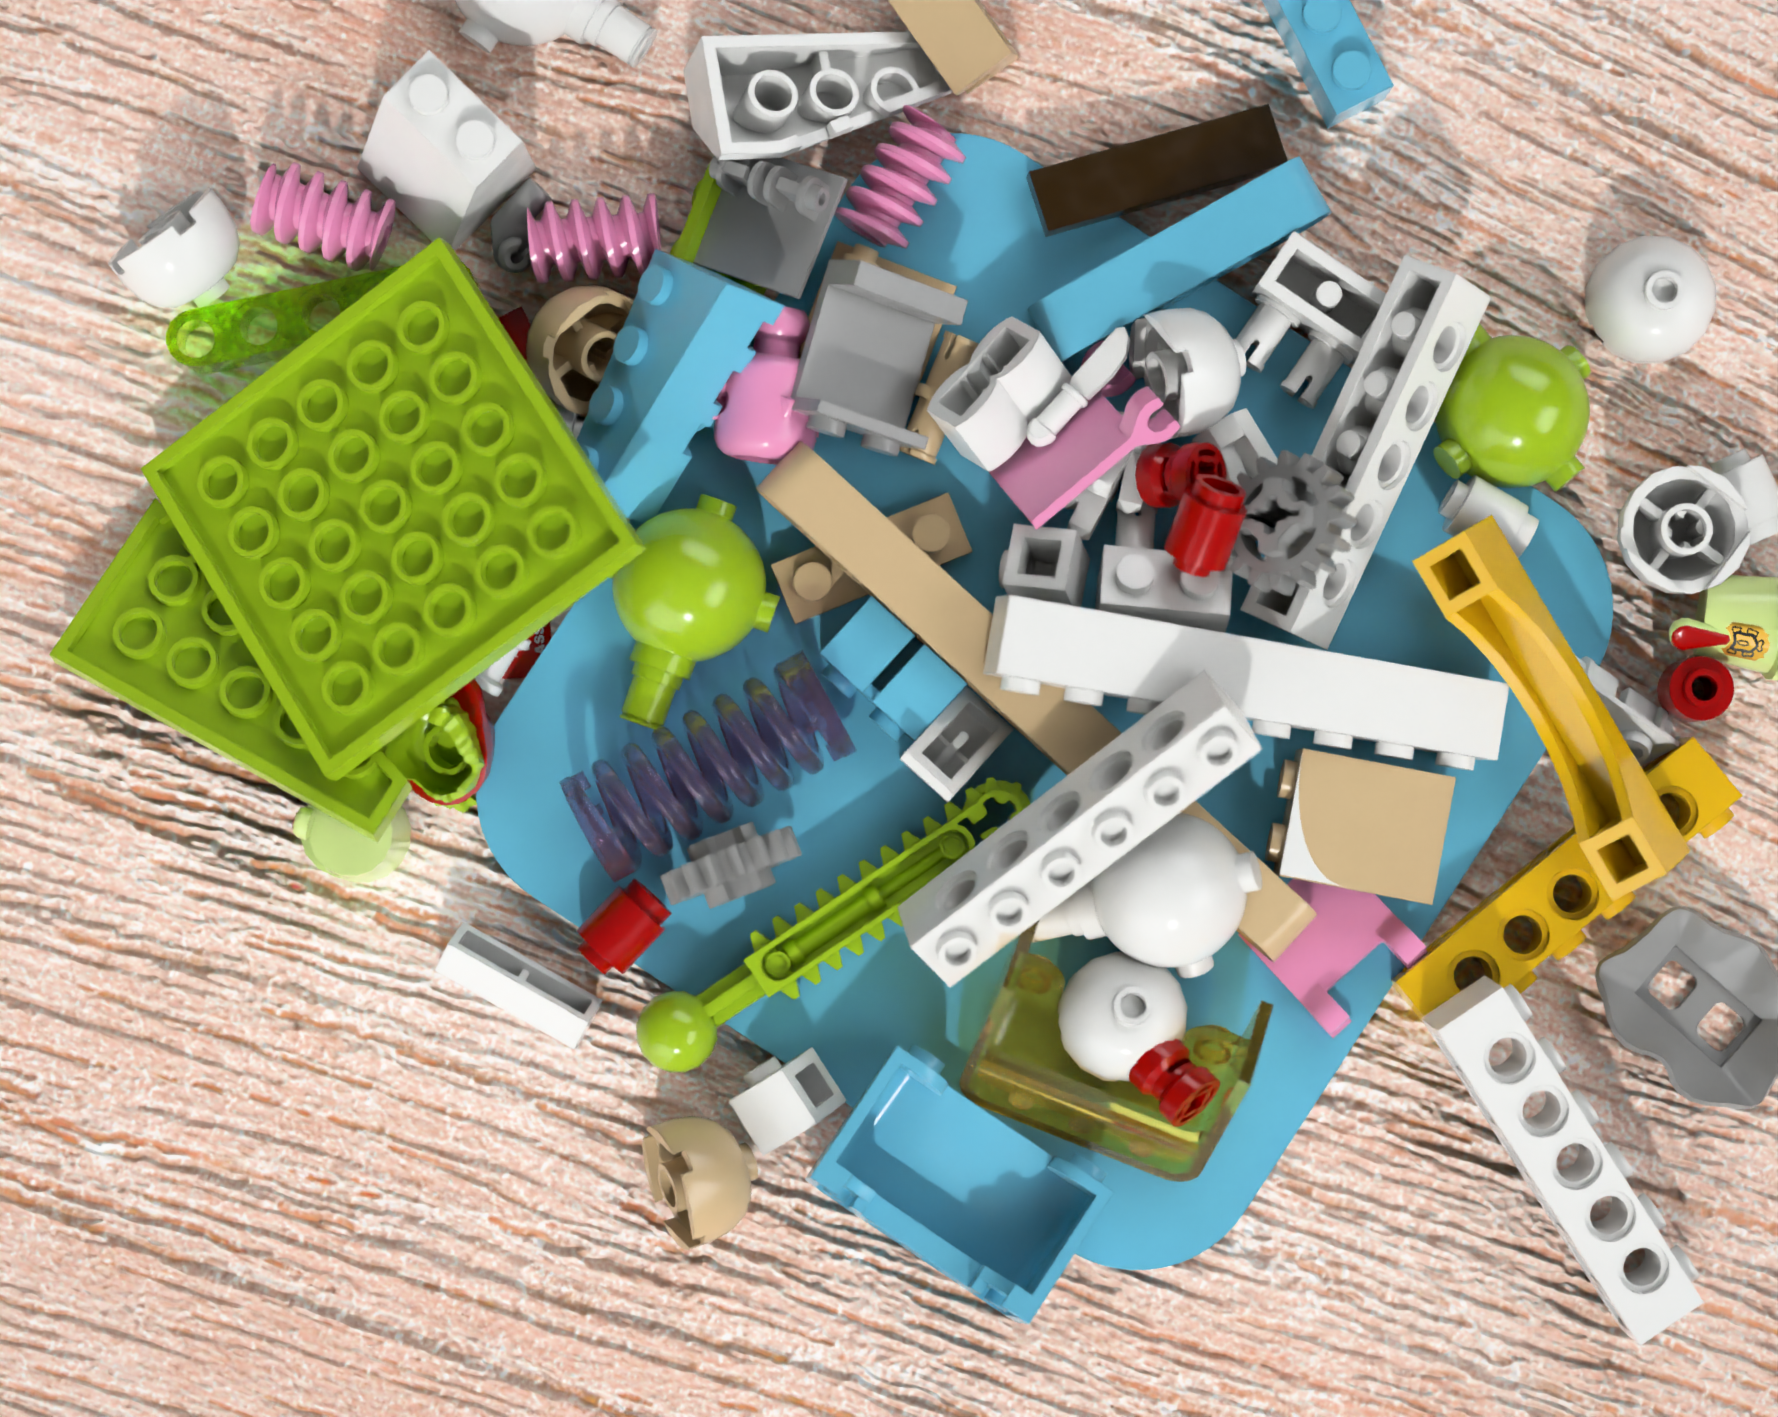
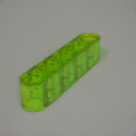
[166,261,481,374]

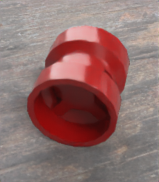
[1135,442,1227,508]
[1129,1039,1220,1127]

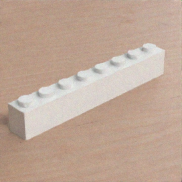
[983,595,1509,771]

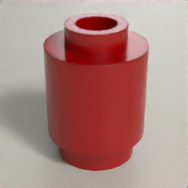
[1164,474,1247,577]
[1657,656,1734,722]
[577,878,672,974]

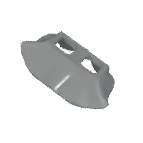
[1595,906,1778,1109]

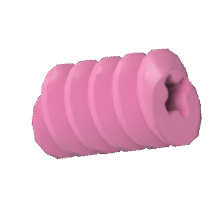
[834,105,966,249]
[250,162,396,272]
[527,193,661,284]

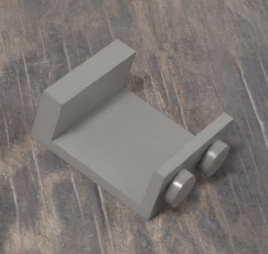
[791,259,968,457]

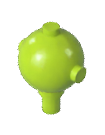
[1433,323,1591,492]
[609,494,780,732]

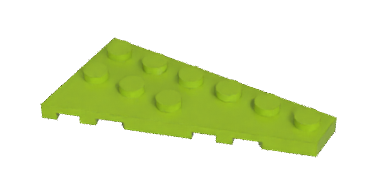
[49,498,412,843]

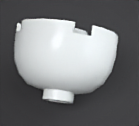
[108,188,240,309]
[1585,236,1716,364]
[1129,308,1246,439]
[1617,465,1750,594]
[1057,952,1187,1082]

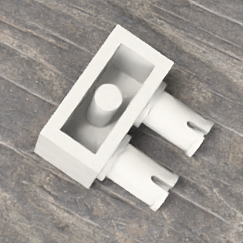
[1236,231,1386,408]
[1095,501,1233,633]

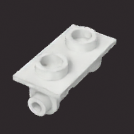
[1576,656,1680,766]

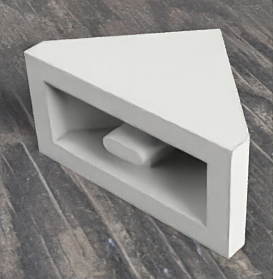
[900,686,1013,802]

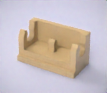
[888,0,1020,96]

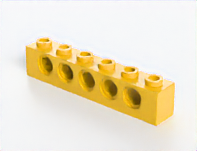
[1391,736,1742,1025]

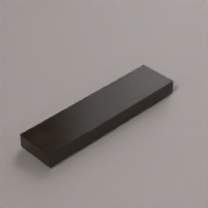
[1026,104,1288,237]

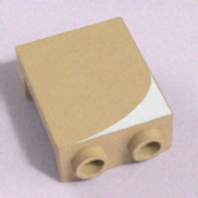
[1265,748,1456,905]

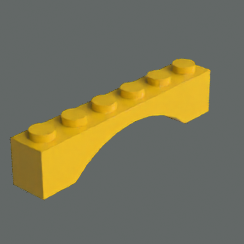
[1412,514,1690,901]

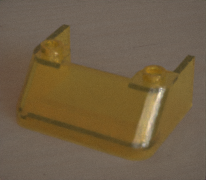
[959,919,1274,1182]

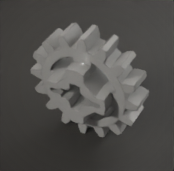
[1230,450,1357,596]
[660,822,802,909]

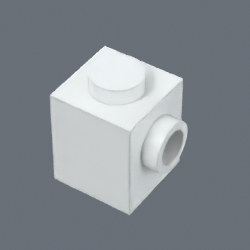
[999,524,1090,607]
[728,1047,847,1156]

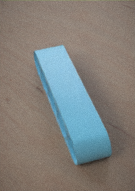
[1027,156,1332,364]

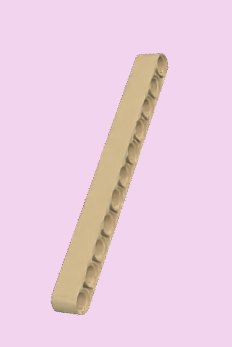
[756,441,1317,962]

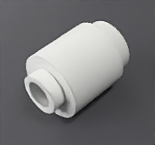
[1710,449,1778,545]
[1438,475,1539,559]

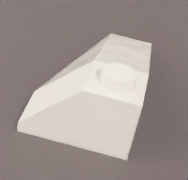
[683,31,953,160]

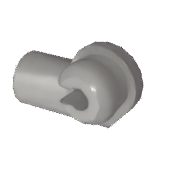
[490,177,552,273]

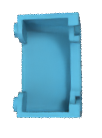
[805,1044,1114,1324]

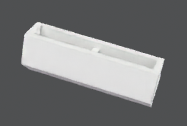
[435,922,602,1049]

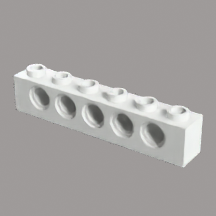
[1240,255,1491,650]
[897,670,1262,987]
[1421,975,1704,1346]

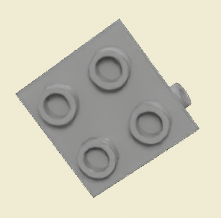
[693,156,848,299]

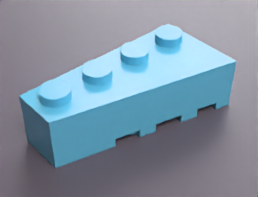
[577,249,785,523]

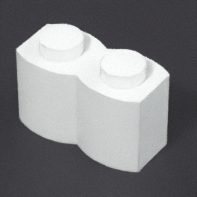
[927,316,1072,472]

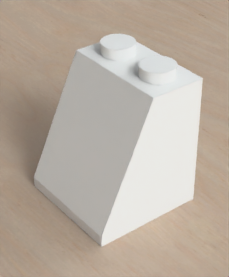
[357,50,537,251]

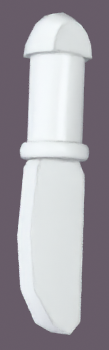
[1027,327,1131,447]

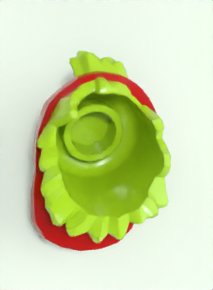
[381,679,495,813]

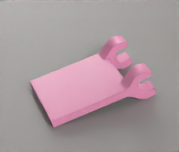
[989,340,1180,529]
[1238,879,1428,1038]

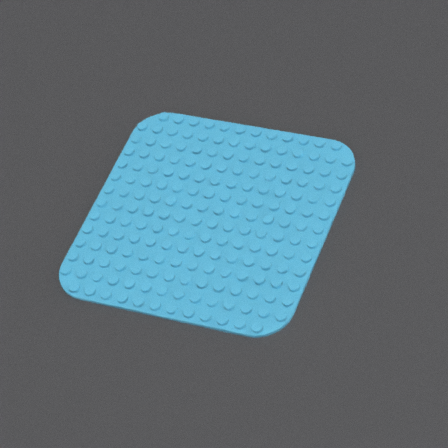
[476,133,1613,1270]

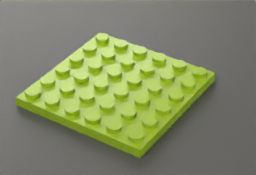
[141,237,646,781]

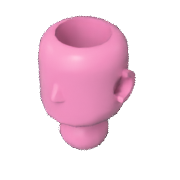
[712,307,819,465]

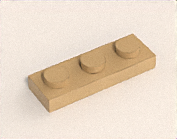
[771,492,973,625]

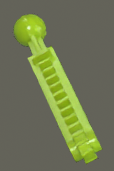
[636,777,1031,1072]

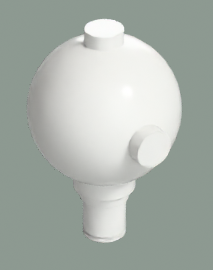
[455,0,658,68]
[1025,813,1262,978]

